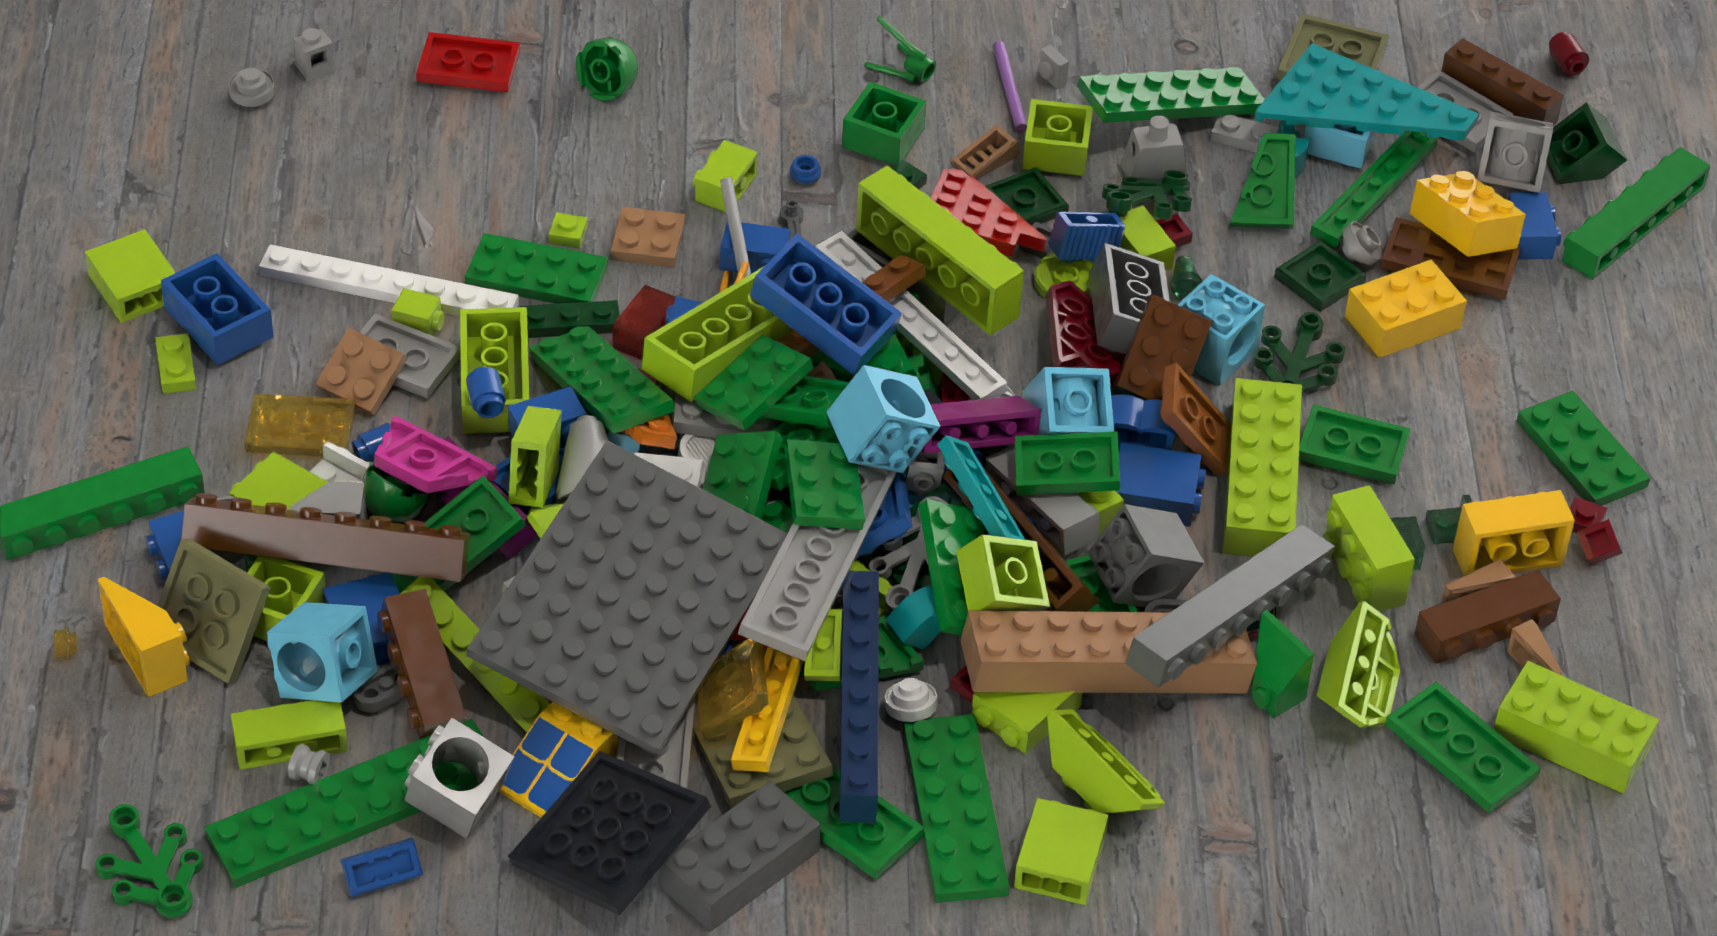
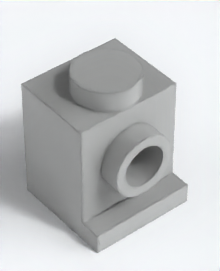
[293,28,335,81]
[906,451,944,497]

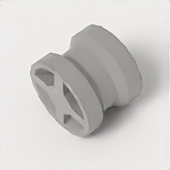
[288,744,330,785]

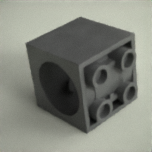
[1087,504,1204,607]

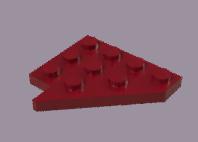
[1046,280,1126,383]

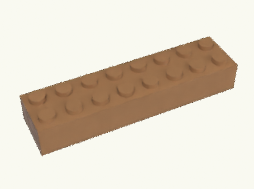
[960,610,1257,694]

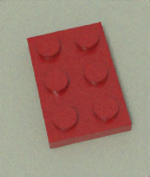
[416,32,520,92]

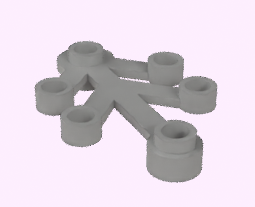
[869,496,947,612]

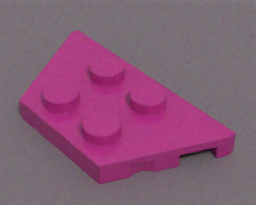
[374,416,497,493]

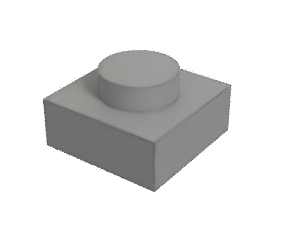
[1038,44,1069,89]

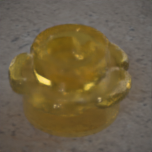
[54,626,77,661]

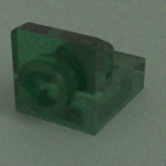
[1425,494,1472,545]

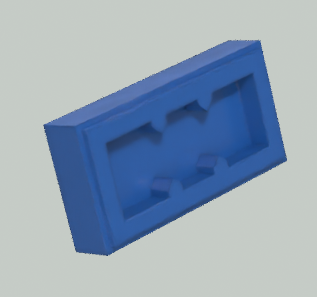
[340,838,423,897]

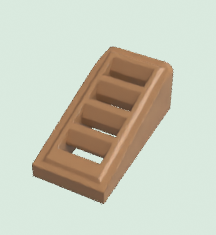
[950,124,1020,179]
[1441,560,1516,604]
[1507,619,1562,675]

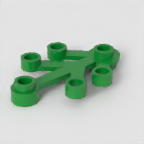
[95,804,204,918]

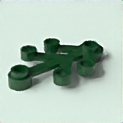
[1102,170,1192,219]
[1253,312,1345,398]

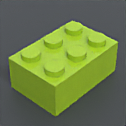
[1322,485,1415,612]

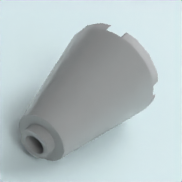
[555,416,609,504]

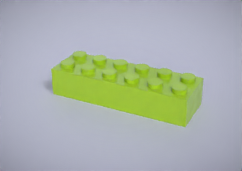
[856,165,1024,336]
[641,267,793,402]
[1222,378,1302,557]

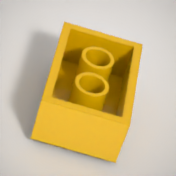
[1409,171,1526,257]
[1345,259,1467,358]
[1453,490,1575,576]

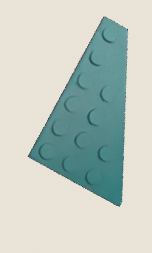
[1254,43,1479,140]

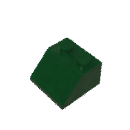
[1547,102,1627,184]

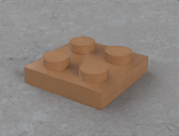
[611,207,685,268]
[315,327,408,416]

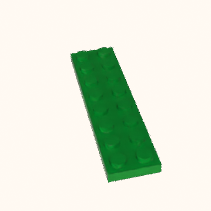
[204,718,484,888]

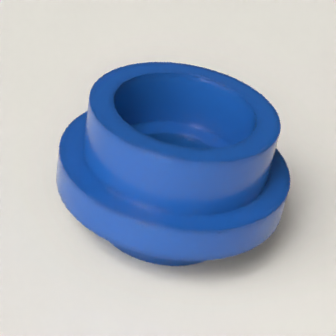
[790,155,821,184]

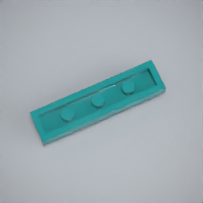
[937,435,1025,540]

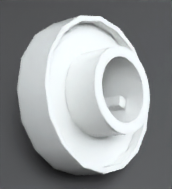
[884,678,938,722]

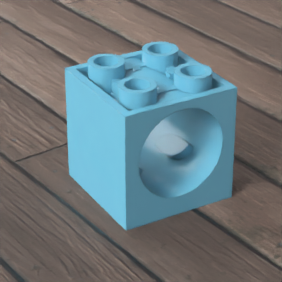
[1177,274,1265,386]
[826,365,940,473]
[1024,367,1114,435]
[267,602,378,702]

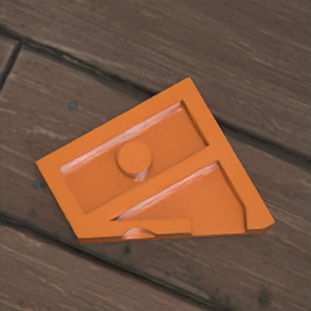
[621,415,677,449]

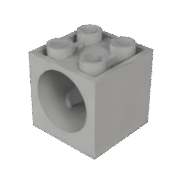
[1477,112,1553,193]
[404,718,515,839]

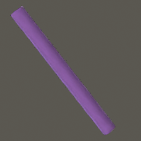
[993,41,1027,133]

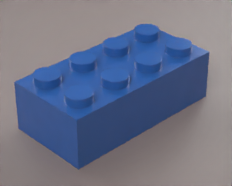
[750,233,902,376]

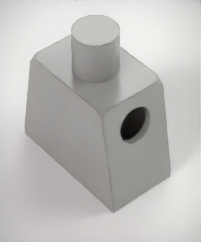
[1121,116,1186,179]

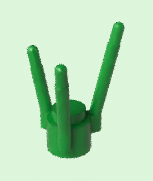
[864,16,936,84]

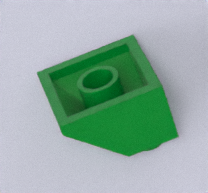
[1251,610,1314,718]

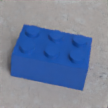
[161,253,274,365]

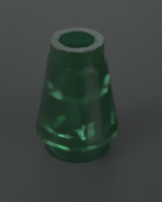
[1170,255,1203,299]

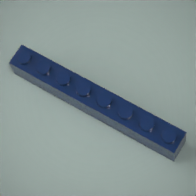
[839,571,879,823]

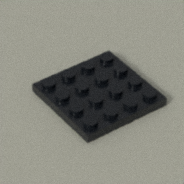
[508,750,711,915]

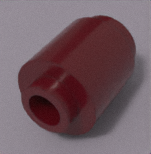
[1549,32,1589,76]

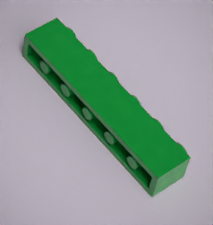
[1562,147,1711,280]
[0,446,205,561]

